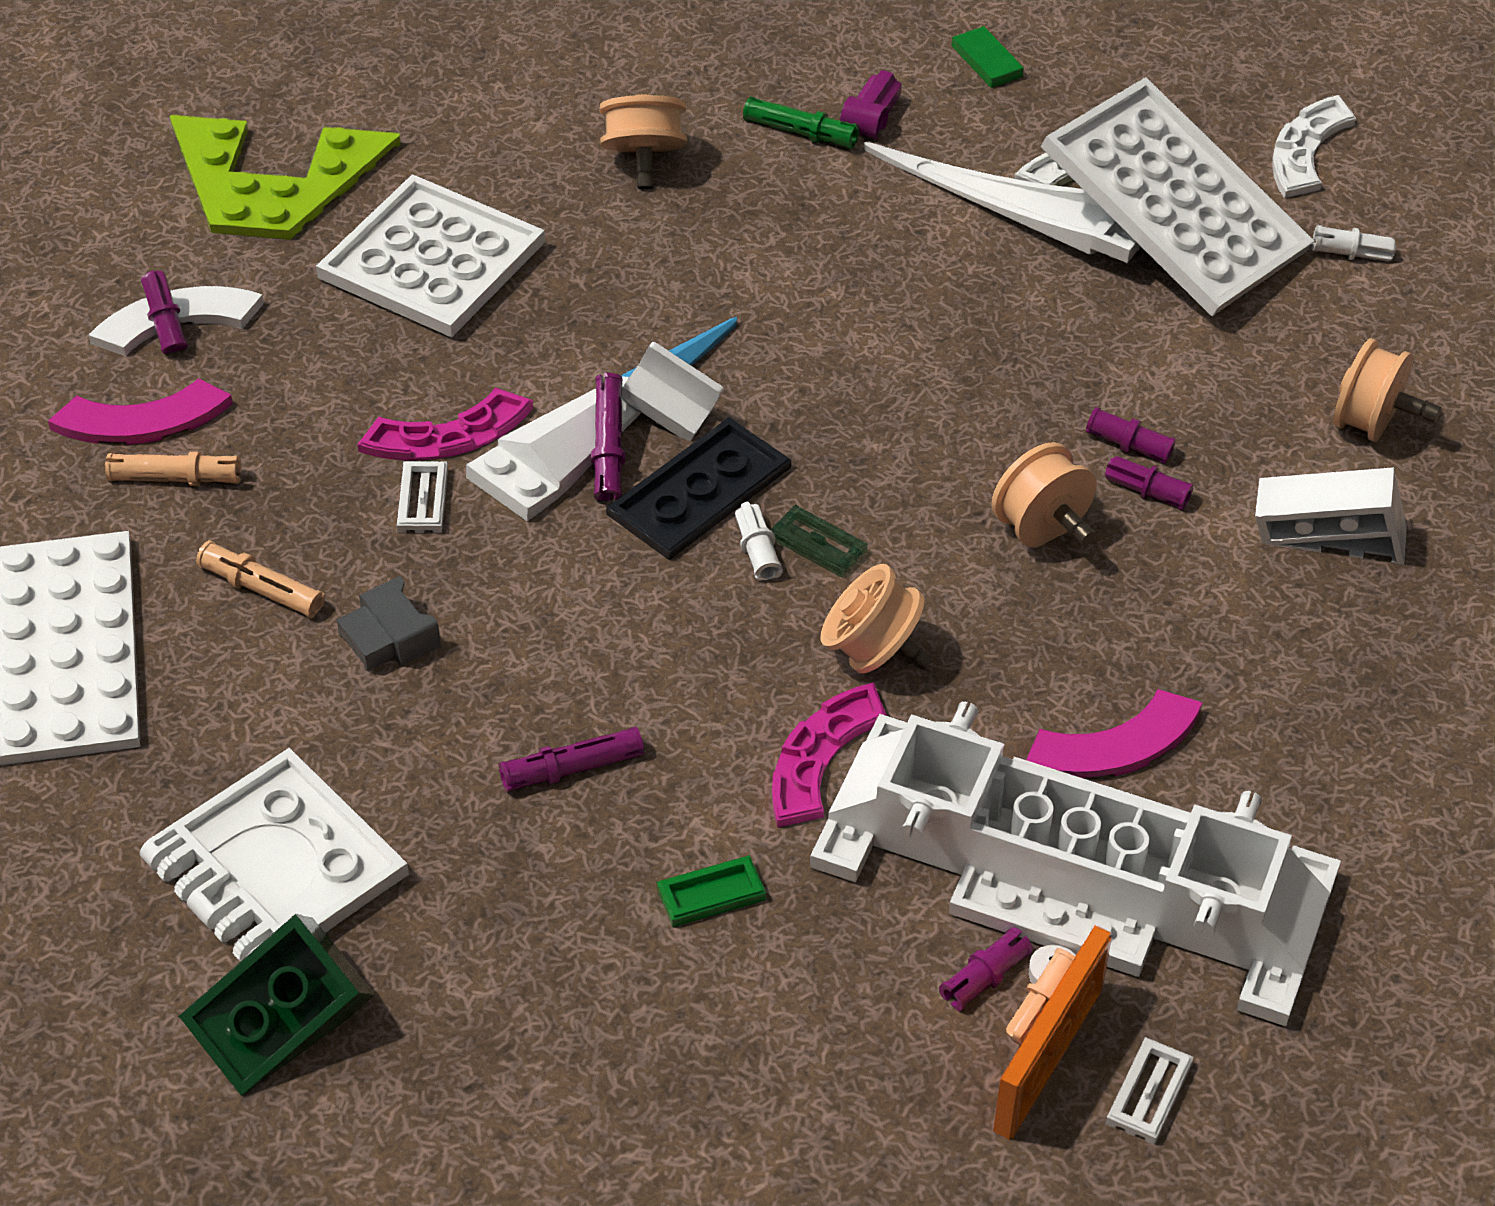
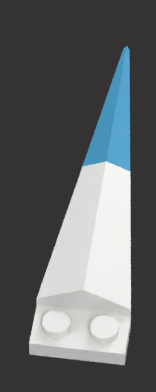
[466,317,737,521]

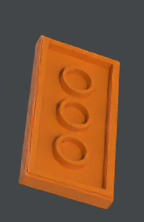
[993,925,1112,1140]

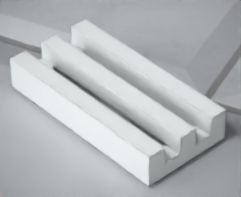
[397,461,448,533]
[1106,1037,1194,1145]

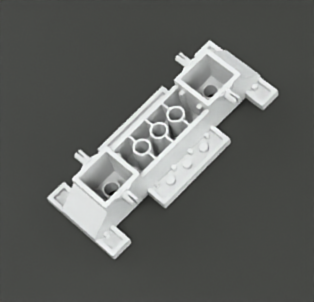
[810,702,1341,1026]

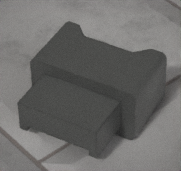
[336,576,441,671]

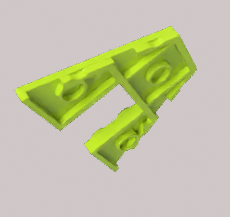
[170,115,401,240]

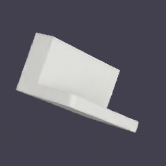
[622,342,724,441]

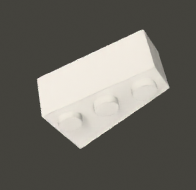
[1255,468,1407,565]

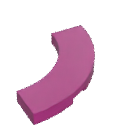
[48,378,233,445]
[357,387,534,461]
[772,682,887,828]
[1026,689,1203,779]

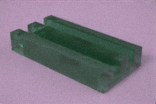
[770,505,868,578]

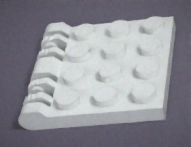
[140,748,409,962]

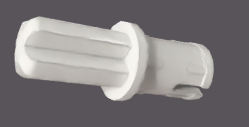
[1312,225,1396,262]
[735,502,783,581]

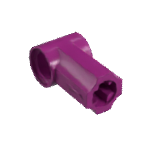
[840,70,902,140]

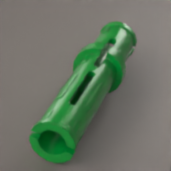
[743,96,859,149]

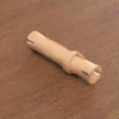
[105,452,242,486]
[196,540,325,619]

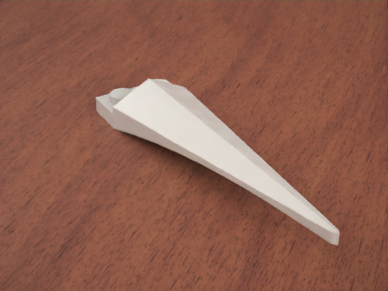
[863,142,1141,263]

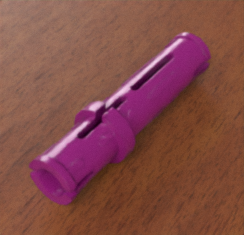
[591,373,626,501]
[498,726,644,792]

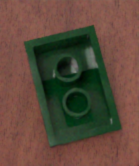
[178,914,375,1096]

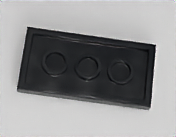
[606,417,792,560]

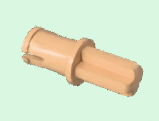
[1006,948,1075,1044]

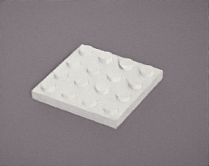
[316,174,545,338]

